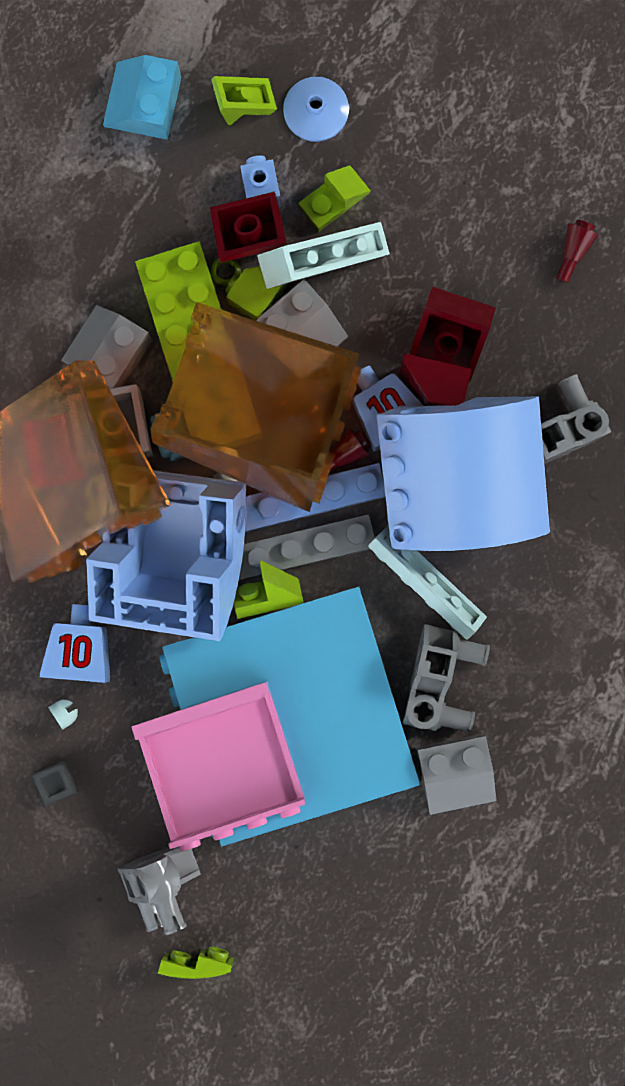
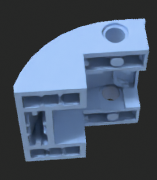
[376,396,550,551]
[86,466,246,641]

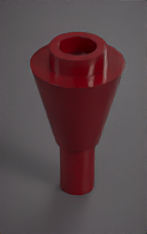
[556,220,599,283]
[312,428,372,478]

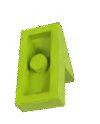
[211,76,277,125]
[298,165,371,232]
[234,561,304,619]

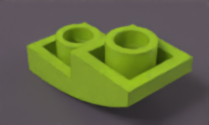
[158,946,234,979]

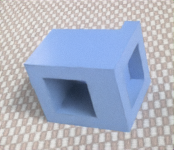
[240,156,281,206]

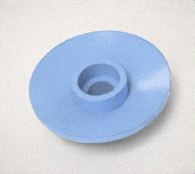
[283,77,349,142]

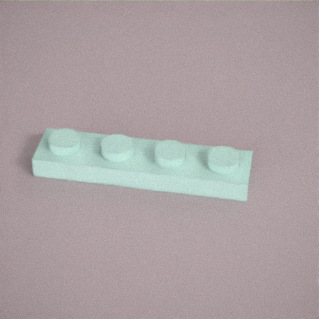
[368,525,487,640]

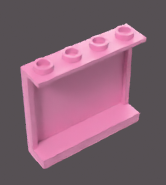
[132,682,306,852]

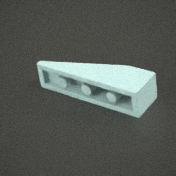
[257,222,390,289]

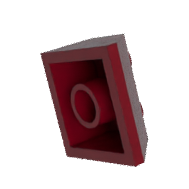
[210,191,287,263]
[410,286,496,382]
[399,353,472,406]

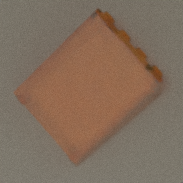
[151,302,362,512]
[0,360,171,583]

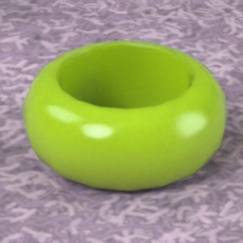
[210,258,241,287]

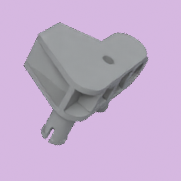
[541,374,611,464]
[402,624,490,733]
[117,846,201,935]

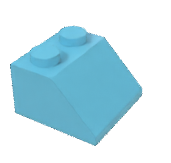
[103,55,182,140]

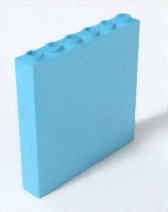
[159,587,420,847]

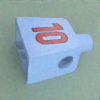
[352,366,424,452]
[40,604,110,683]

